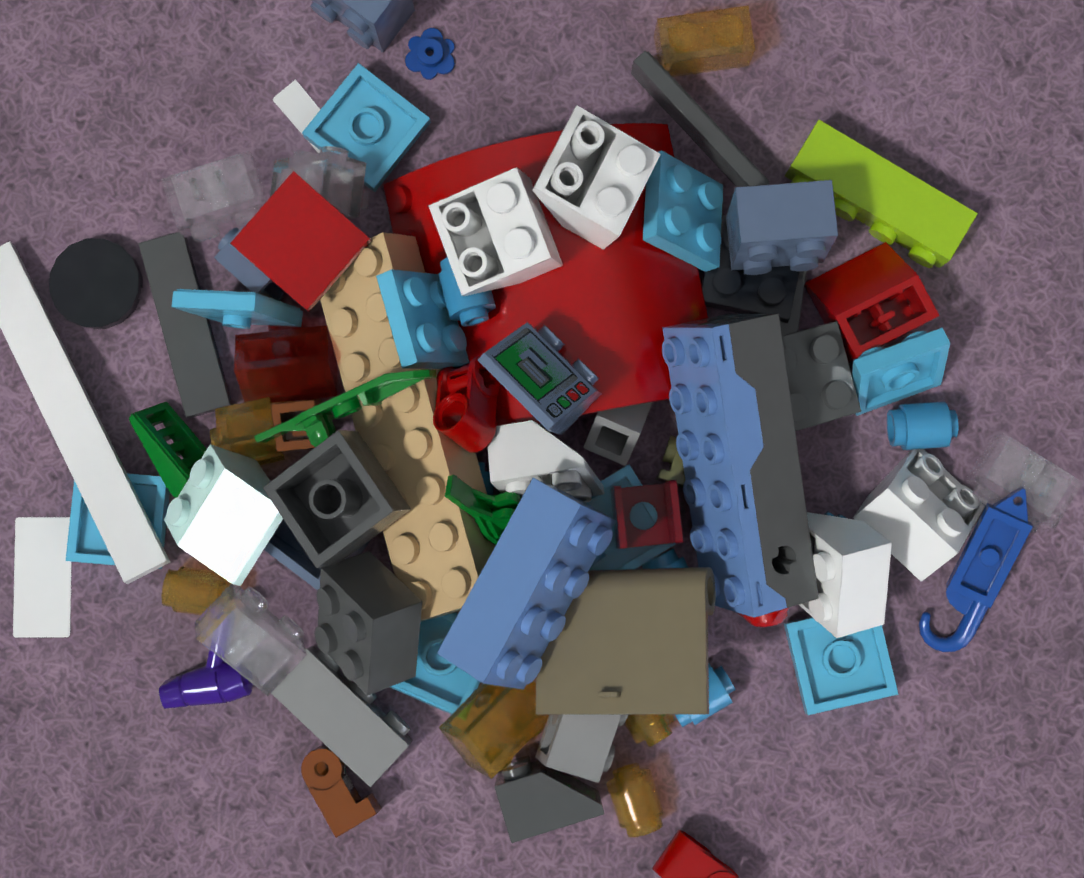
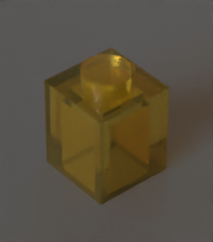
[210,397,285,465]

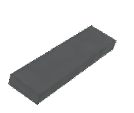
[631,51,770,187]
[138,231,233,418]

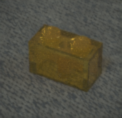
[654,5,755,77]
[439,680,549,779]

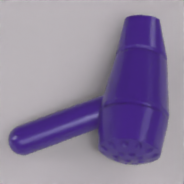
[159,605,253,709]

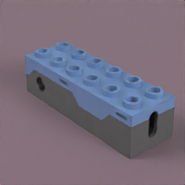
[662,314,819,627]

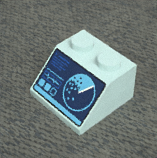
[164,444,283,586]

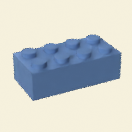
[437,478,616,690]

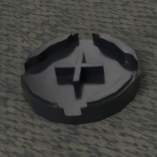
[49,238,143,329]

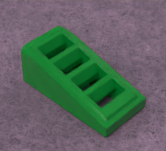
[129,401,207,498]

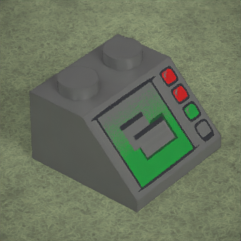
[494,756,604,843]

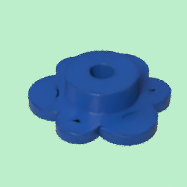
[405,28,455,80]

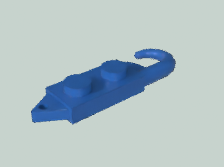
[919,486,1033,652]

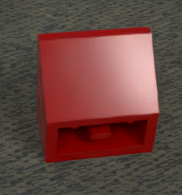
[804,242,940,363]

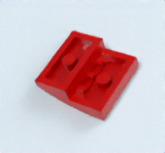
[230,171,372,312]

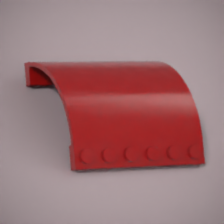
[383,123,708,426]

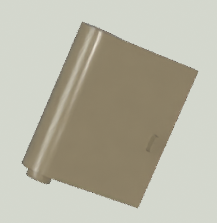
[536,567,716,715]

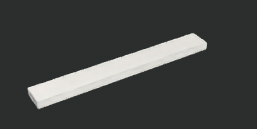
[0,241,170,584]

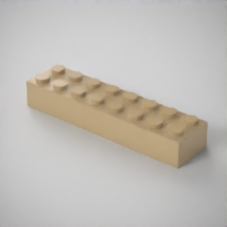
[320,232,496,621]

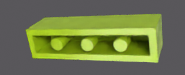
[784,120,978,268]

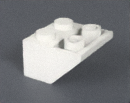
[532,105,661,250]
[428,167,563,296]
[487,420,604,503]
[853,449,985,582]
[799,512,892,638]

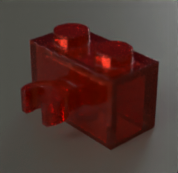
[234,321,337,406]

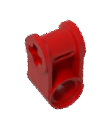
[433,356,500,453]
[652,829,738,878]

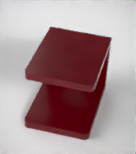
[610,480,683,549]

